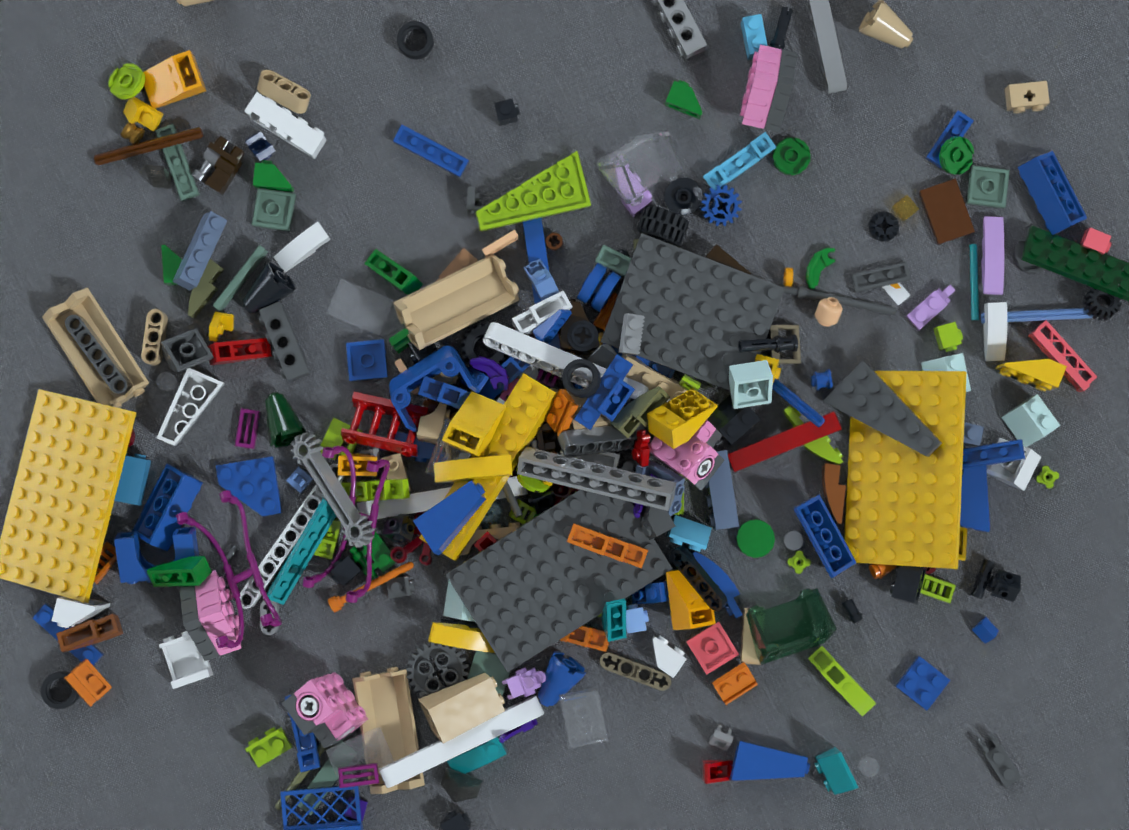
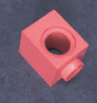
[1080,228,1112,255]

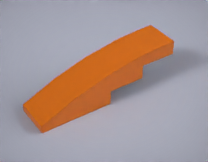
[567,523,648,569]
[560,625,609,652]

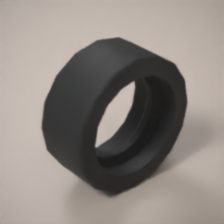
[397,21,434,60]
[562,359,601,398]
[41,671,79,709]

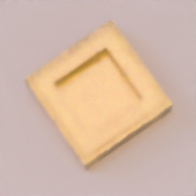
[892,195,919,222]

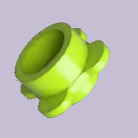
[1036,466,1059,489]
[787,551,811,574]

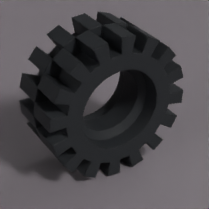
[1083,288,1122,321]

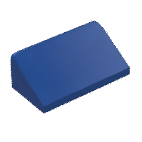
[597,378,635,422]

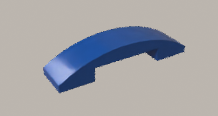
[285,695,320,773]

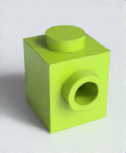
[933,322,963,352]

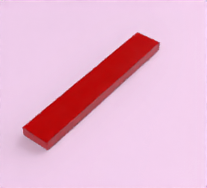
[728,411,842,472]

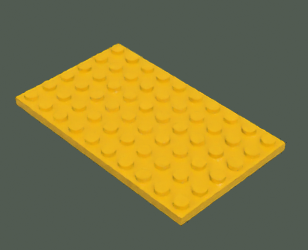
[845,370,967,569]
[0,389,137,603]

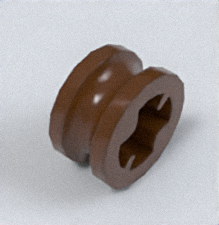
[546,233,563,251]

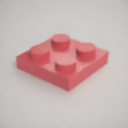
[686,621,739,675]

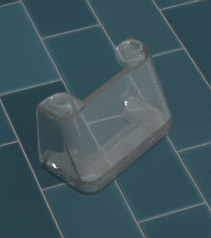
[597,129,683,206]

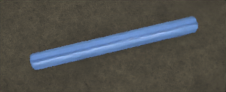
[980,308,1093,324]

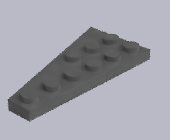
[823,361,942,457]

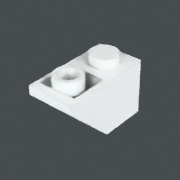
[652,635,686,678]

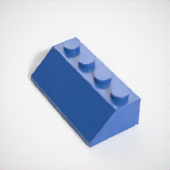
[1017,151,1087,235]
[132,464,203,551]
[793,494,856,578]

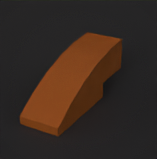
[822,463,846,524]
[56,614,124,652]

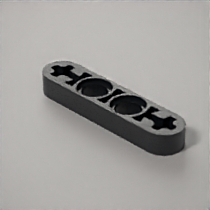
[670,546,727,611]

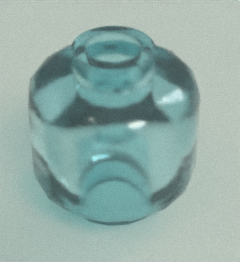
[481,501,502,525]

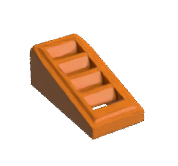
[94,542,117,585]

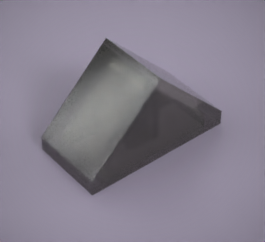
[441,768,483,802]

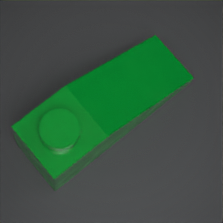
[364,249,423,295]
[147,556,212,587]

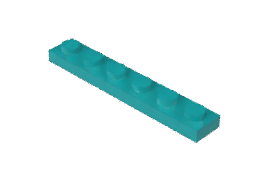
[267,498,336,605]

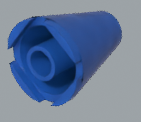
[538,651,586,707]

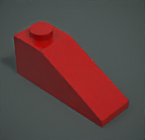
[208,338,272,365]

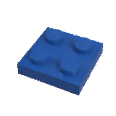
[346,339,388,381]
[895,656,950,710]

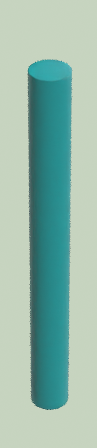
[969,244,979,321]

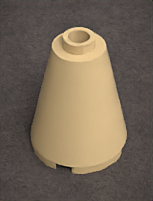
[859,0,913,49]

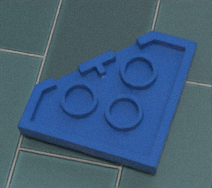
[216,456,282,516]

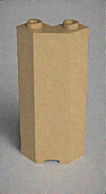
[393,254,519,350]
[42,287,149,408]
[352,667,425,794]

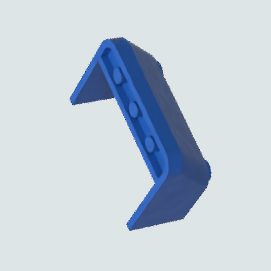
[389,346,480,432]

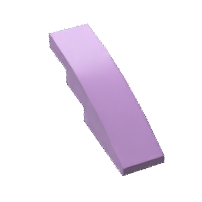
[981,216,1004,295]

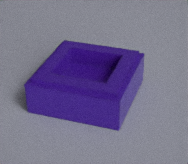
[344,796,368,821]

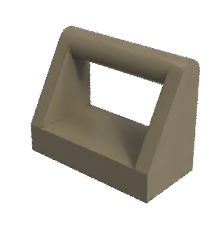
[768,325,801,365]

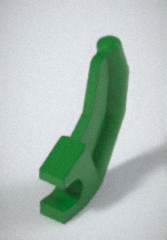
[806,248,835,289]

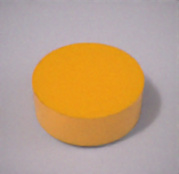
[783,267,793,287]

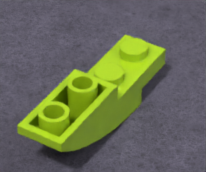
[782,406,843,465]
[808,646,877,717]

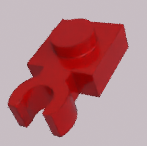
[632,429,650,467]

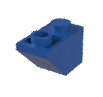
[631,581,669,604]

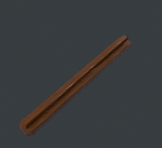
[94,127,203,165]

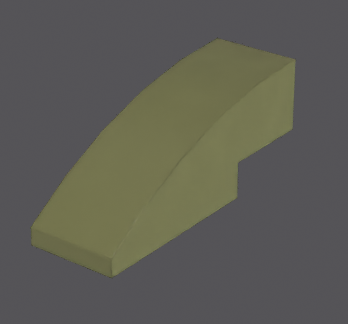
[188,259,224,319]
[610,386,670,438]

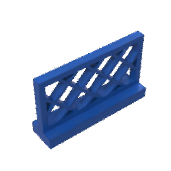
[280,786,363,830]

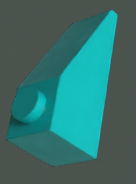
[602,598,627,642]
[447,736,507,778]

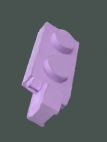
[906,285,955,331]

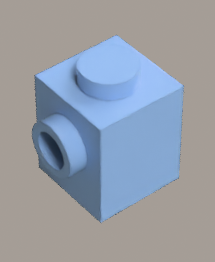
[626,604,649,634]

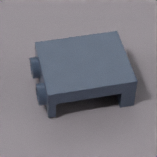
[635,460,685,516]

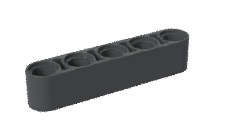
[65,315,132,395]
[558,424,652,457]

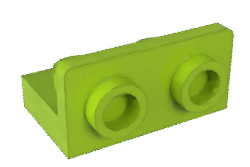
[245,727,293,768]

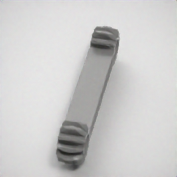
[290,432,375,548]

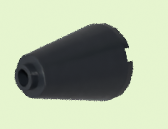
[243,262,296,313]

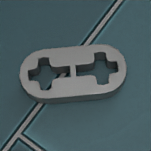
[260,600,279,635]

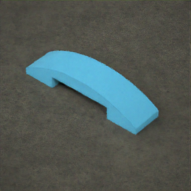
[703,132,776,190]

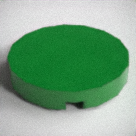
[939,136,974,175]
[772,137,811,176]
[736,519,775,558]

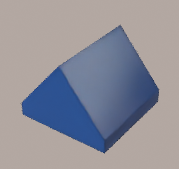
[971,617,999,644]

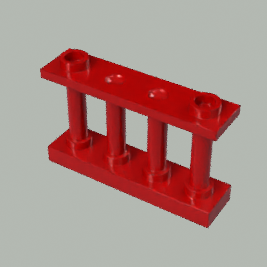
[341,392,429,457]

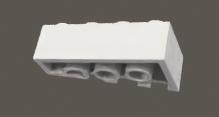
[245,92,327,159]
[157,368,225,446]

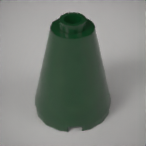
[265,392,306,448]

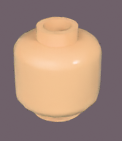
[815,297,843,327]

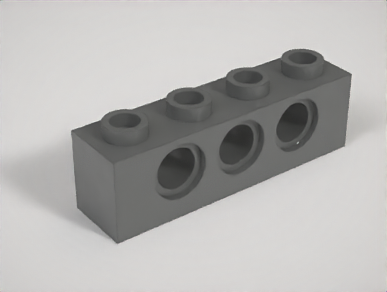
[258,301,311,382]

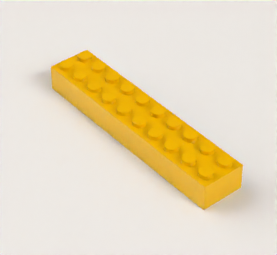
[419,373,557,561]

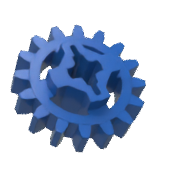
[700,184,742,226]

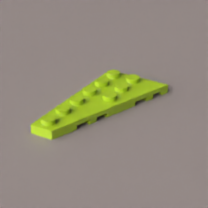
[476,151,591,231]

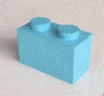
[741,14,767,60]

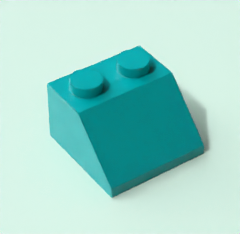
[814,747,859,795]

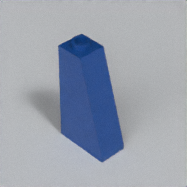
[960,466,990,532]
[413,480,486,555]
[729,741,810,781]

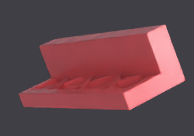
[1028,320,1097,392]

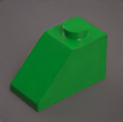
[665,80,702,120]
[253,160,294,192]
[161,245,183,285]

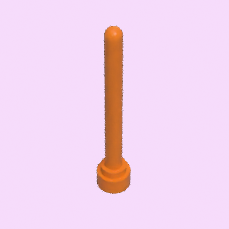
[328,562,414,613]

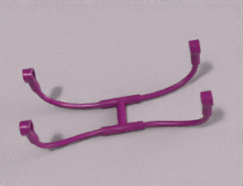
[302,446,390,603]
[176,490,282,648]

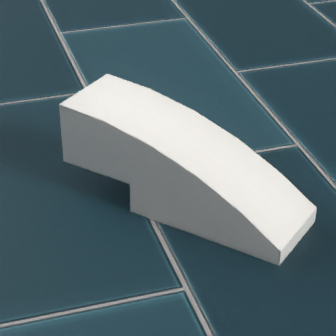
[274,222,331,273]
[512,291,572,336]
[983,302,1007,361]

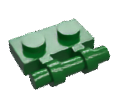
[349,531,396,580]

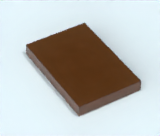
[919,178,975,245]

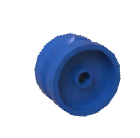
[577,263,621,313]

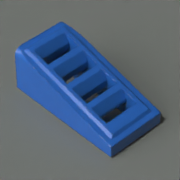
[532,309,572,344]
[460,367,489,391]

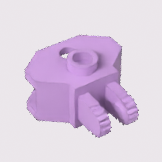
[502,667,546,699]

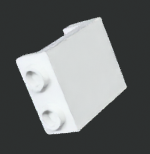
[159,631,213,689]

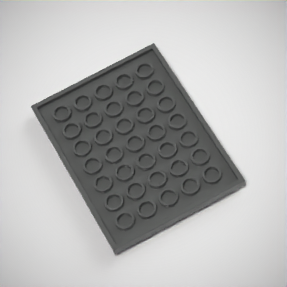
[600,233,785,391]

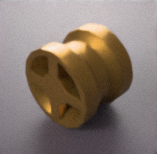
[121,122,145,145]

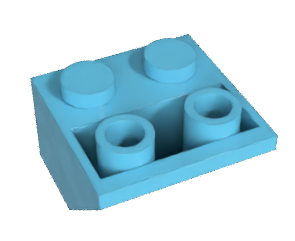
[667,515,712,552]

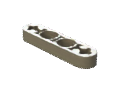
[600,652,671,691]

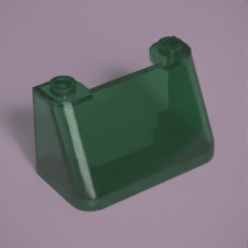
[746,588,837,665]

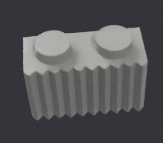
[619,313,645,355]

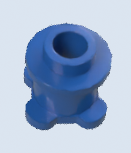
[810,369,833,390]

